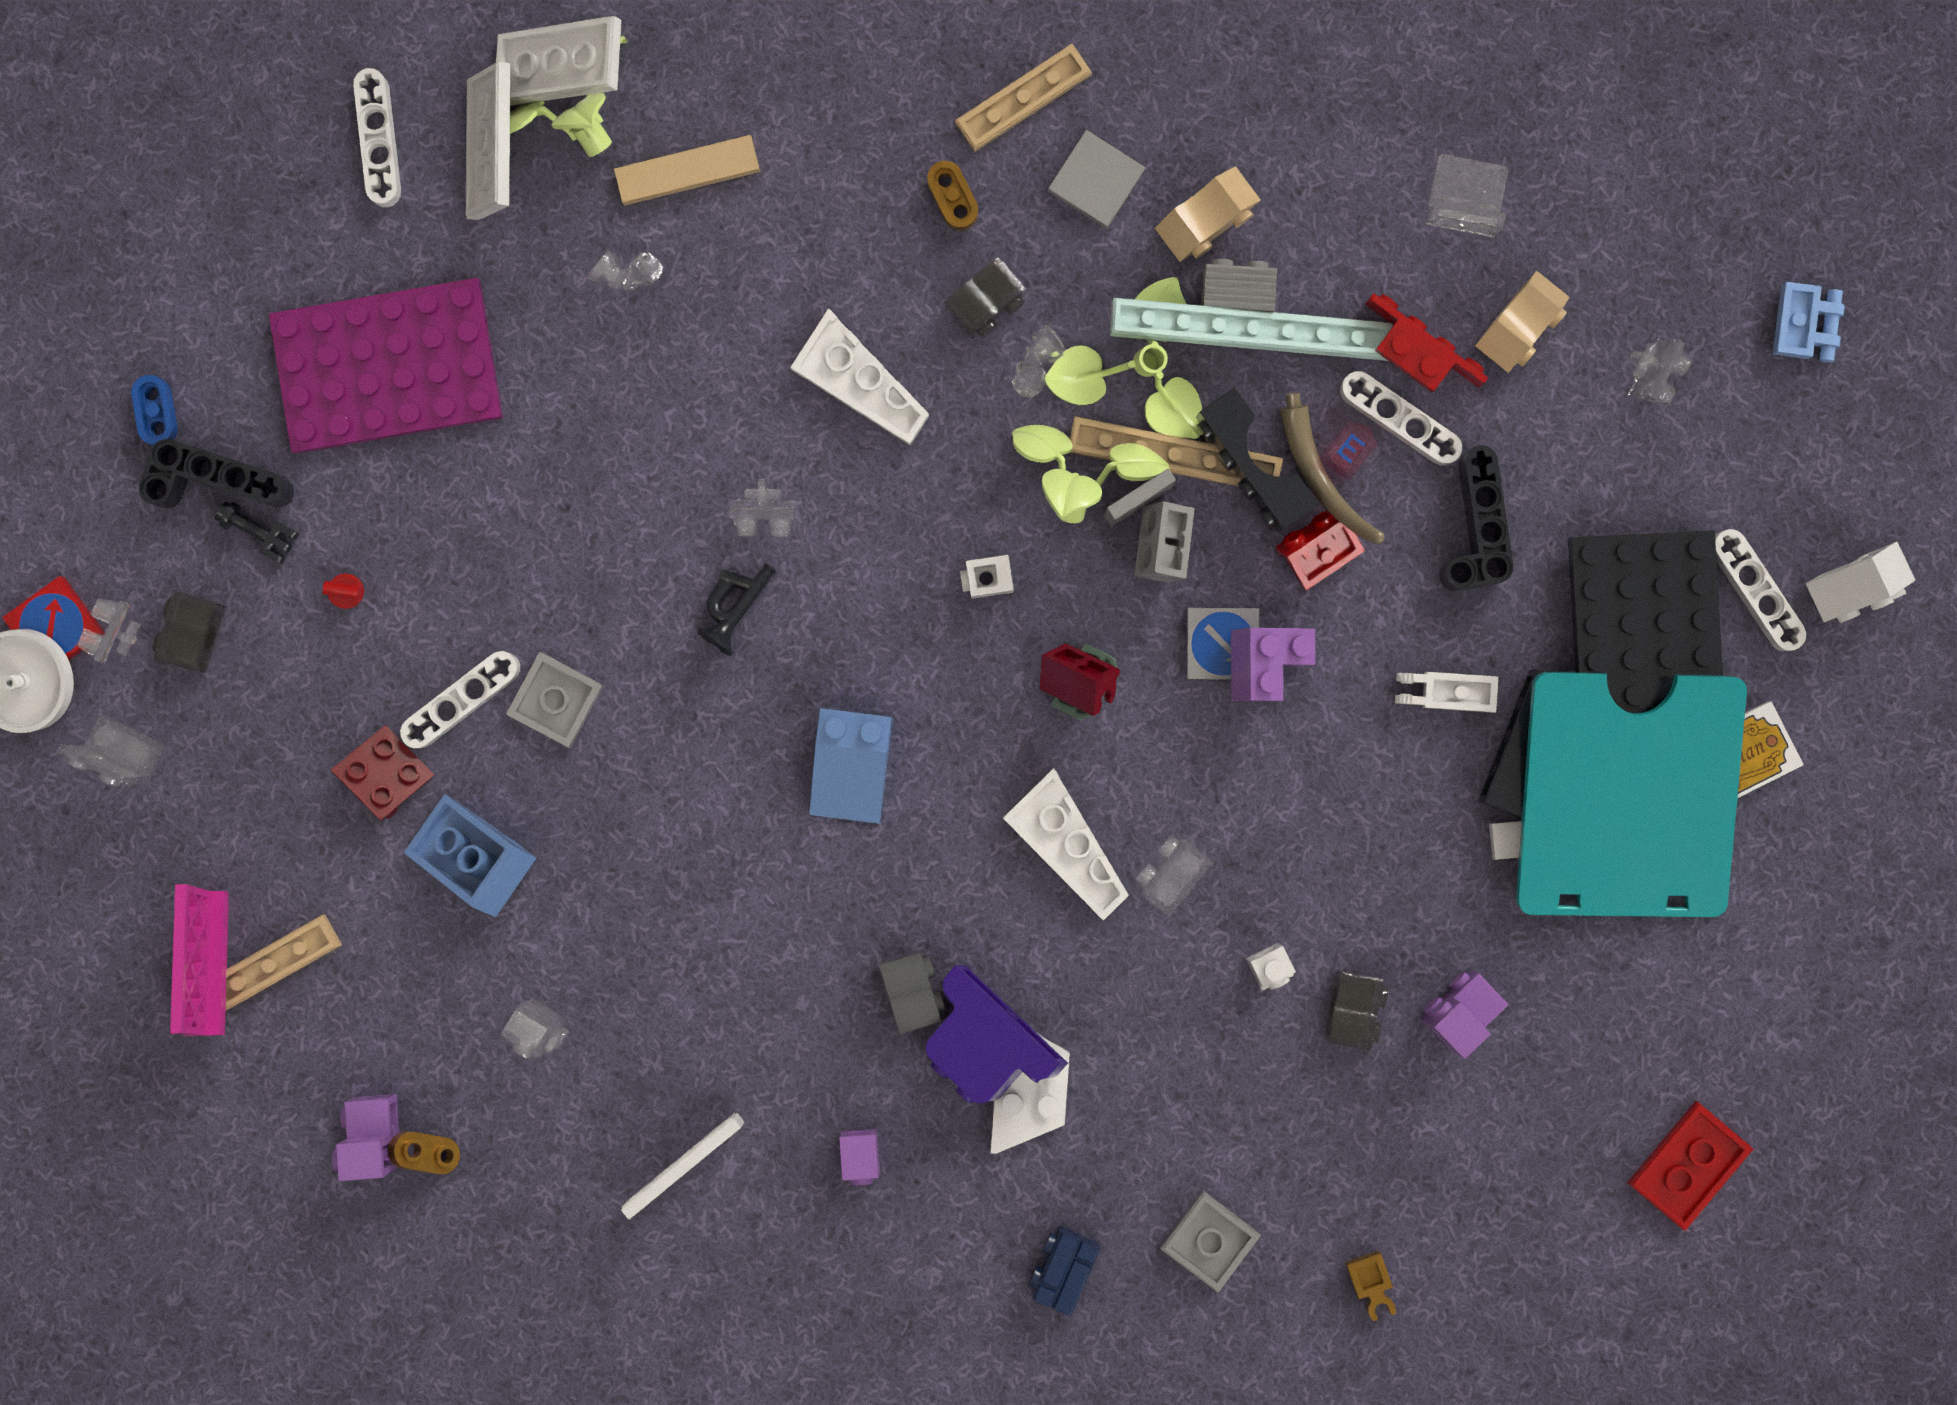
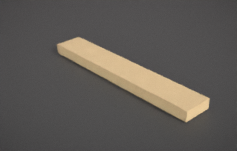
[1070,416,1283,487]

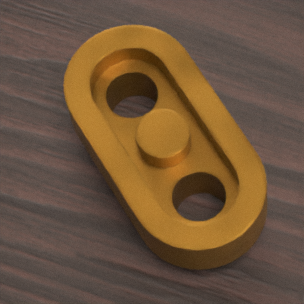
[927,161,978,231]
[388,1132,460,1174]

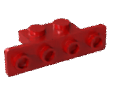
[1365,293,1488,393]

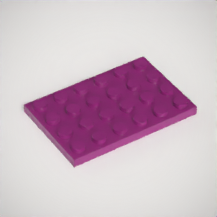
[269,278,503,454]

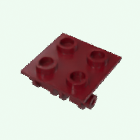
[330,725,434,822]

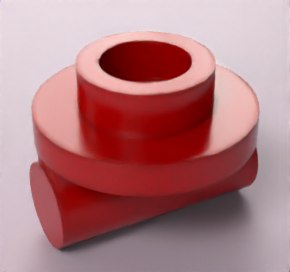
[322,573,364,609]

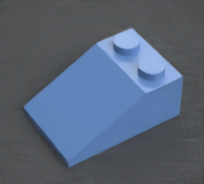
[809,708,893,824]
[404,794,536,917]

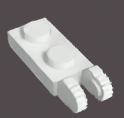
[1395,672,1498,713]

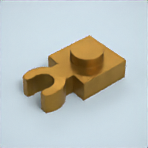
[1345,1250,1396,1321]

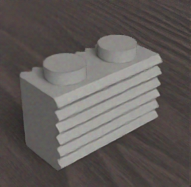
[1201,259,1277,312]

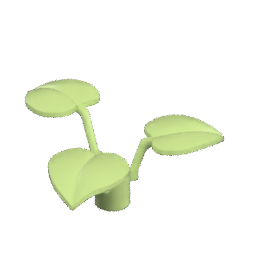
[510,36,627,157]
[1045,277,1202,439]
[1011,425,1171,523]

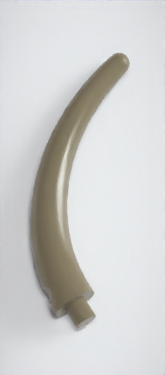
[1280,392,1385,544]

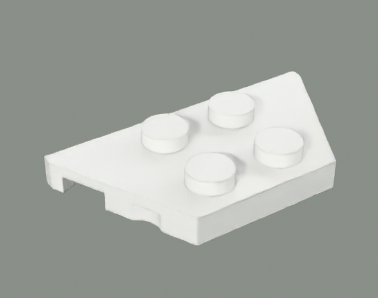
[991,1032,1070,1154]

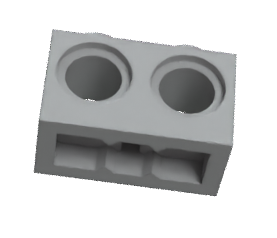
[1134,501,1195,583]

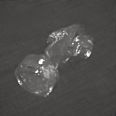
[587,250,662,291]
[1012,325,1065,398]

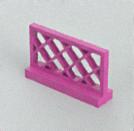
[170,884,229,1036]

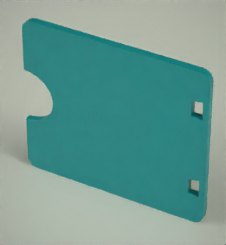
[1516,672,1747,917]

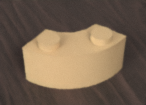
[1155,166,1261,262]
[1475,270,1569,373]

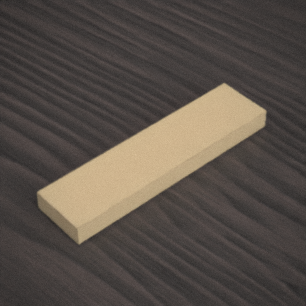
[955,43,1092,152]
[614,135,760,206]
[226,914,342,1011]

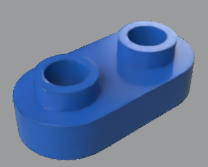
[131,375,178,445]

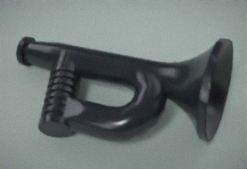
[697,563,776,656]

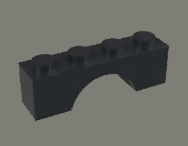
[1196,387,1319,533]

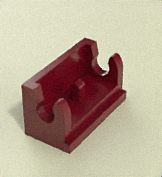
[1040,643,1120,716]

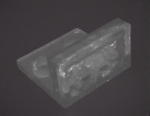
[1425,154,1508,237]
[58,714,168,787]
[1135,835,1214,917]

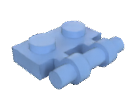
[1773,282,1845,363]

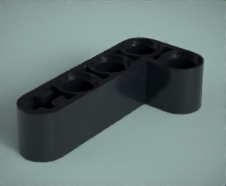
[139,439,294,509]
[1439,445,1514,591]

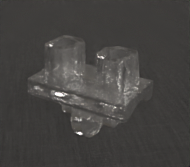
[1628,339,1692,405]
[729,479,797,537]
[77,598,145,664]

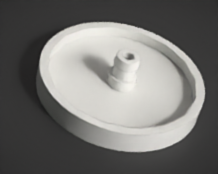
[0,629,74,733]

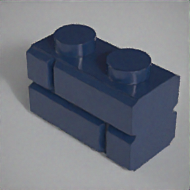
[1028,1226,1100,1316]

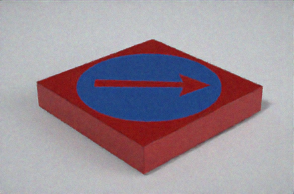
[2,576,105,660]

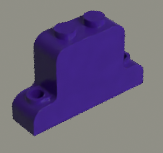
[926,965,1068,1104]

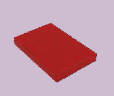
[1627,1101,1753,1231]

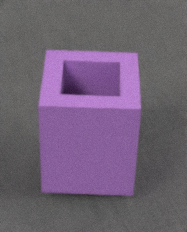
[839,1129,880,1185]

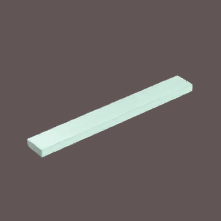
[1110,298,1393,361]

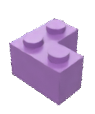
[1231,628,1315,702]
[1420,970,1509,1059]
[332,1094,399,1181]

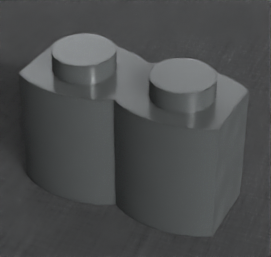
[879,950,946,1034]

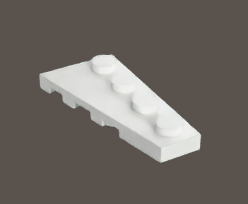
[790,309,929,446]
[1003,768,1129,920]

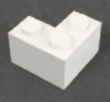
[1806,542,1915,623]

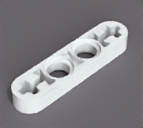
[353,68,401,207]
[1340,371,1462,465]
[1715,529,1806,651]
[400,651,520,748]

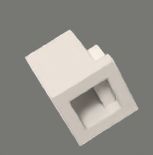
[960,555,1014,599]
[1246,943,1296,991]

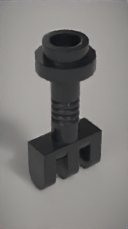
[215,501,299,564]

